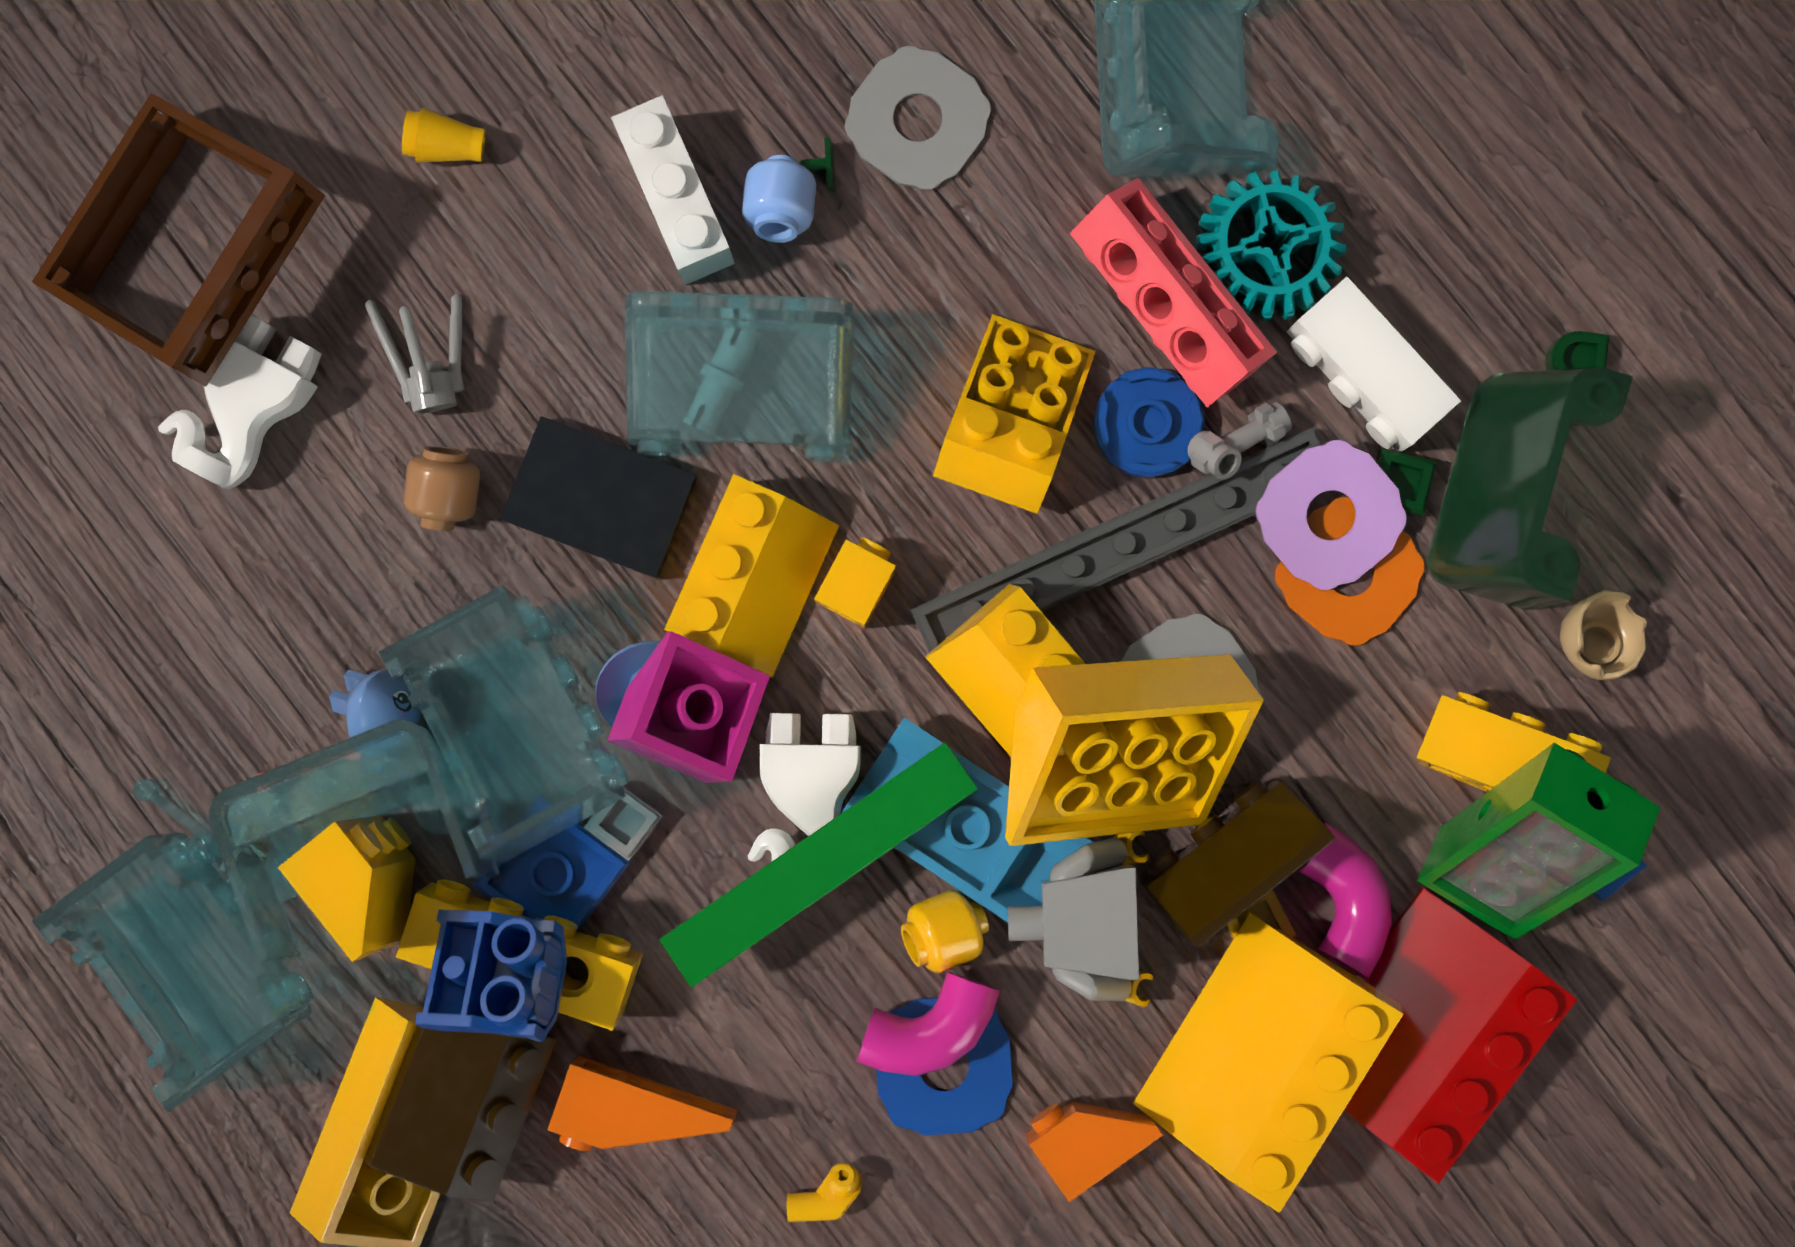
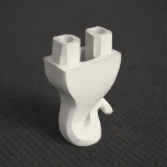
[158,315,322,489]
[748,713,861,862]

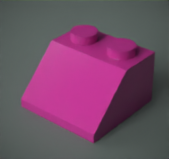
[607,631,770,783]

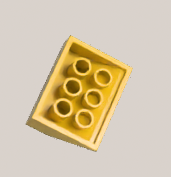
[1005,654,1264,846]
[1133,911,1403,1213]

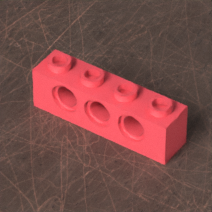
[1070,177,1277,407]

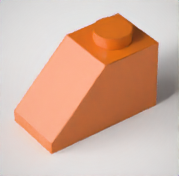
[1025,1102,1163,1202]

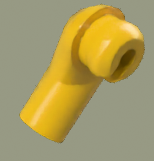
[787,1162,862,1222]

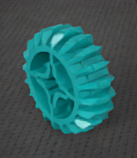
[1194,169,1347,322]

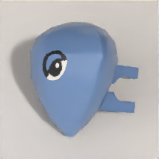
[329,668,421,759]

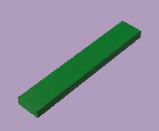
[659,742,978,988]

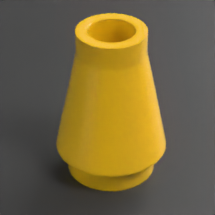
[402,107,486,163]

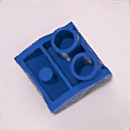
[415,909,567,1042]

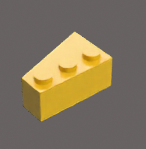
[1416,692,1611,792]

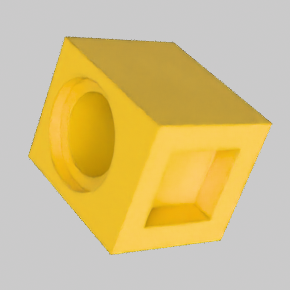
[814,537,896,629]

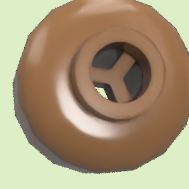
[403,446,480,531]

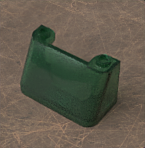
[1427,367,1633,611]

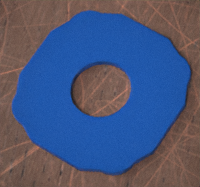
[876,997,1013,1136]

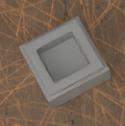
[584,782,664,861]

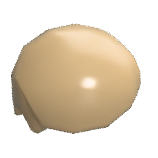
[1560,590,1647,680]

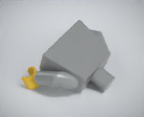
[1008,831,1153,1007]

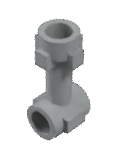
[1187,402,1292,480]

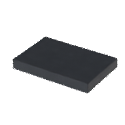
[500,416,698,580]

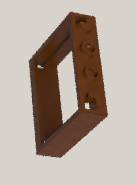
[32,93,326,387]

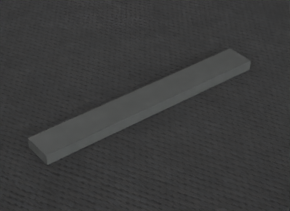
[910,427,1323,653]

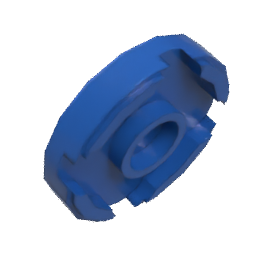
[1092,367,1205,479]

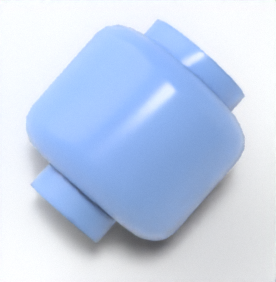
[742,155,817,243]

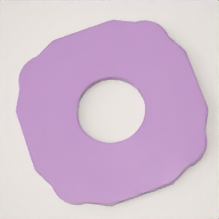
[1256,440,1407,590]

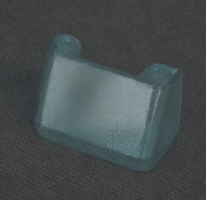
[1094,0,1278,178]
[624,292,855,462]

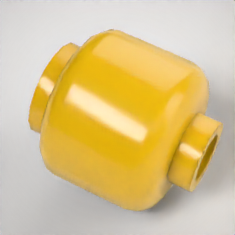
[901,890,989,974]

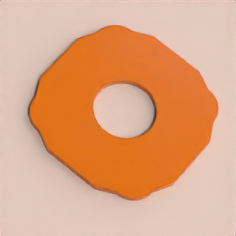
[1274,497,1424,646]

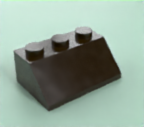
[1140,779,1336,947]
[364,1026,557,1202]

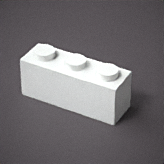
[611,95,735,285]
[1287,277,1461,452]

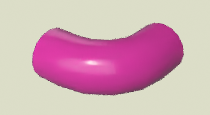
[1297,823,1392,979]
[856,972,1000,1076]

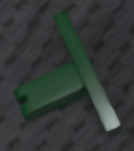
[800,137,836,192]

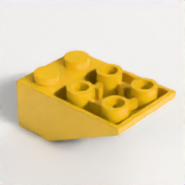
[933,314,1096,514]

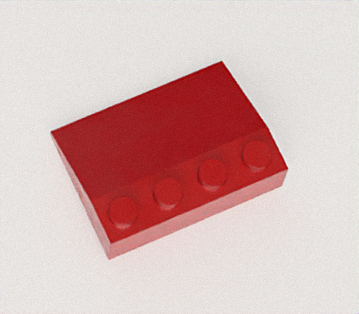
[1344,887,1578,1184]

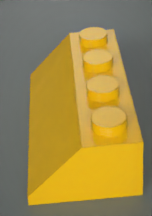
[290,997,440,1247]

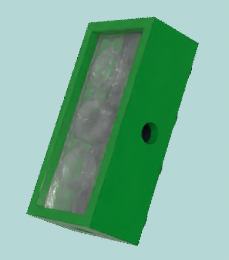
[1417,742,1660,940]

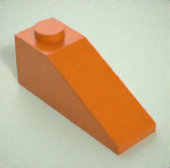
[547,1055,738,1152]

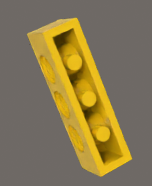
[396,879,643,1031]

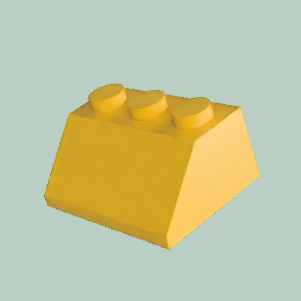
[664,474,839,678]
[925,584,1085,757]
[278,815,415,962]

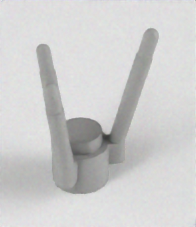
[365,294,465,414]

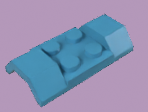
[842,718,1093,922]

